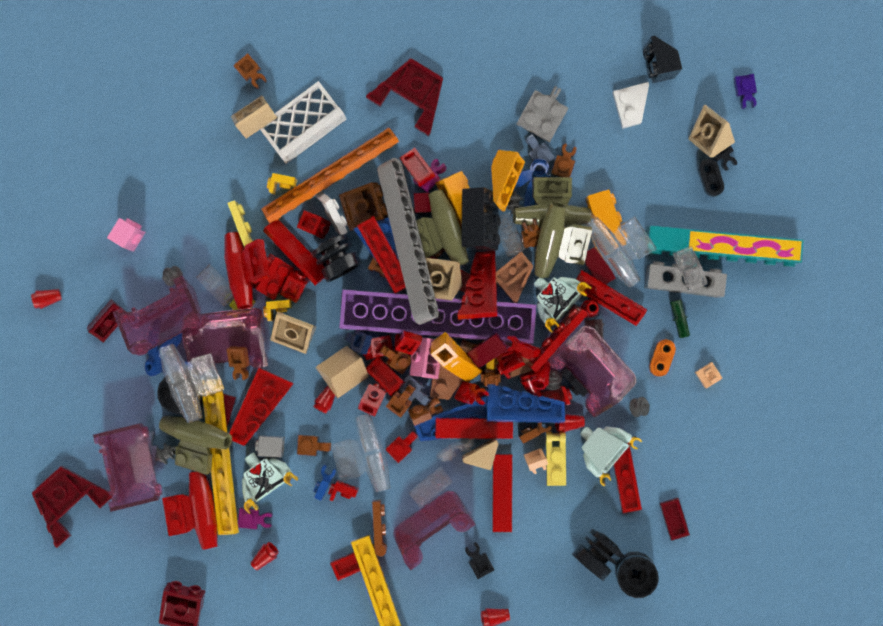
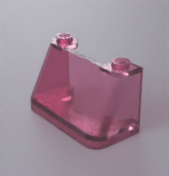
[113,276,203,356]
[182,308,269,375]
[547,325,637,418]
[93,423,163,512]
[393,491,476,571]

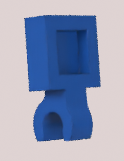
[313,465,336,501]

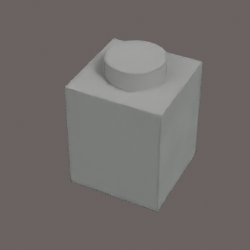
[255,435,285,457]

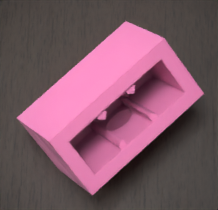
[107,218,146,252]
[410,338,440,379]

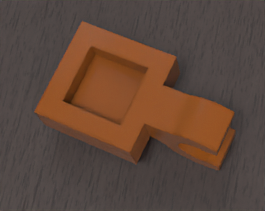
[380,345,411,375]
[385,384,415,418]
[408,397,443,426]
[519,422,552,444]
[297,435,331,456]

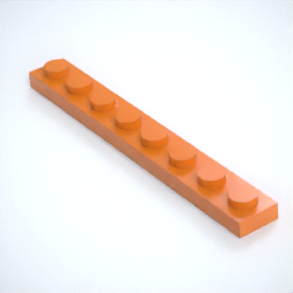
[261,127,399,223]

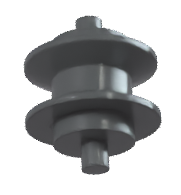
[506,191,524,214]
[162,266,183,286]
[546,370,563,390]
[629,397,650,417]
[155,443,176,465]

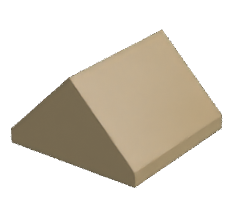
[231,95,277,139]
[688,105,735,157]
[425,258,462,301]
[270,312,317,354]
[315,346,369,399]
[461,439,498,471]

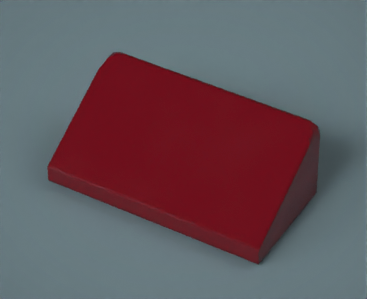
[87,299,128,343]

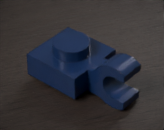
[345,330,373,355]

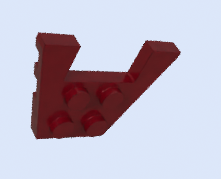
[366,58,443,137]
[32,466,114,548]

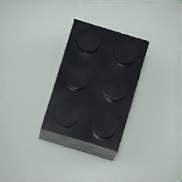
[462,187,501,251]

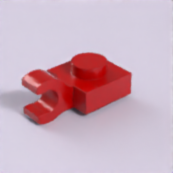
[507,336,541,359]
[385,431,418,463]

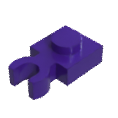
[733,74,757,109]

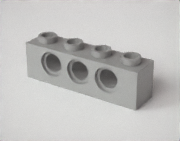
[644,262,727,298]

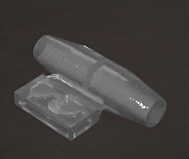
[585,216,656,288]
[159,344,224,423]
[331,414,390,492]

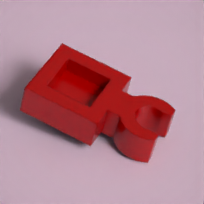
[454,381,489,405]

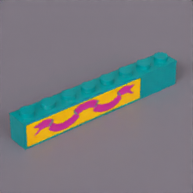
[645,226,804,267]

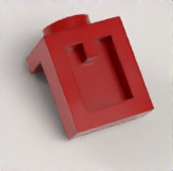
[296,210,331,239]
[280,270,310,303]
[395,331,422,355]
[363,335,394,360]
[496,350,525,379]
[541,386,572,405]
[328,480,359,501]

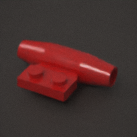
[224,232,270,309]
[162,471,218,550]

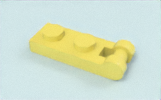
[228,200,253,248]
[546,431,566,486]

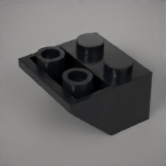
[643,36,682,83]

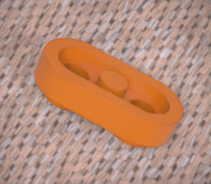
[649,339,676,376]

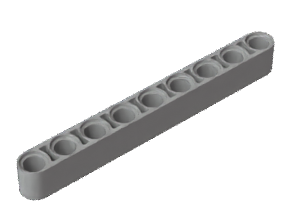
[377,158,439,325]

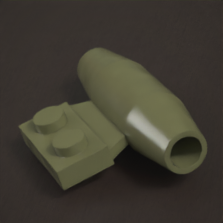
[513,177,591,228]
[416,190,469,266]
[535,201,592,278]
[159,416,232,475]

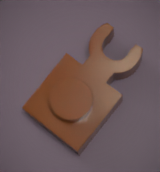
[233,53,267,89]
[551,144,577,177]
[521,219,540,248]
[227,346,250,380]
[480,368,500,386]

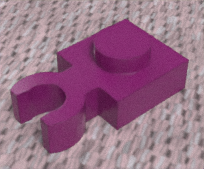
[413,159,447,193]
[238,507,273,529]

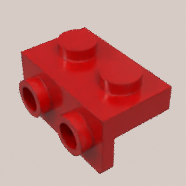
[253,253,294,300]

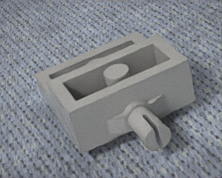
[516,86,568,143]

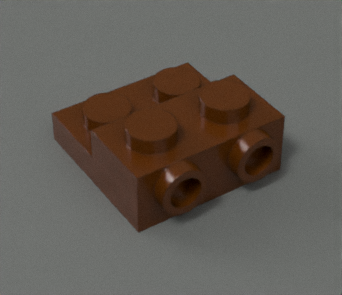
[339,182,389,231]

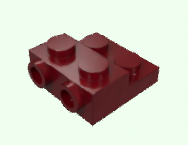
[159,581,206,626]

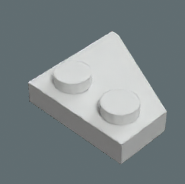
[612,82,649,129]
[316,192,348,235]

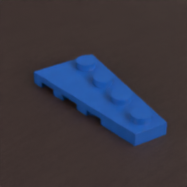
[487,384,565,423]
[415,396,487,442]

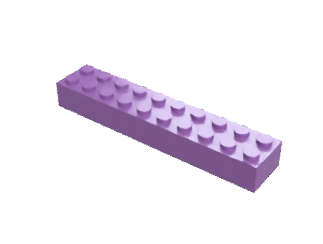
[339,290,536,344]

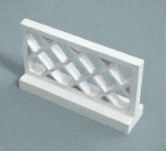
[260,81,347,164]

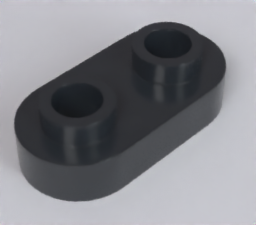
[697,159,724,197]

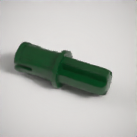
[670,299,690,338]

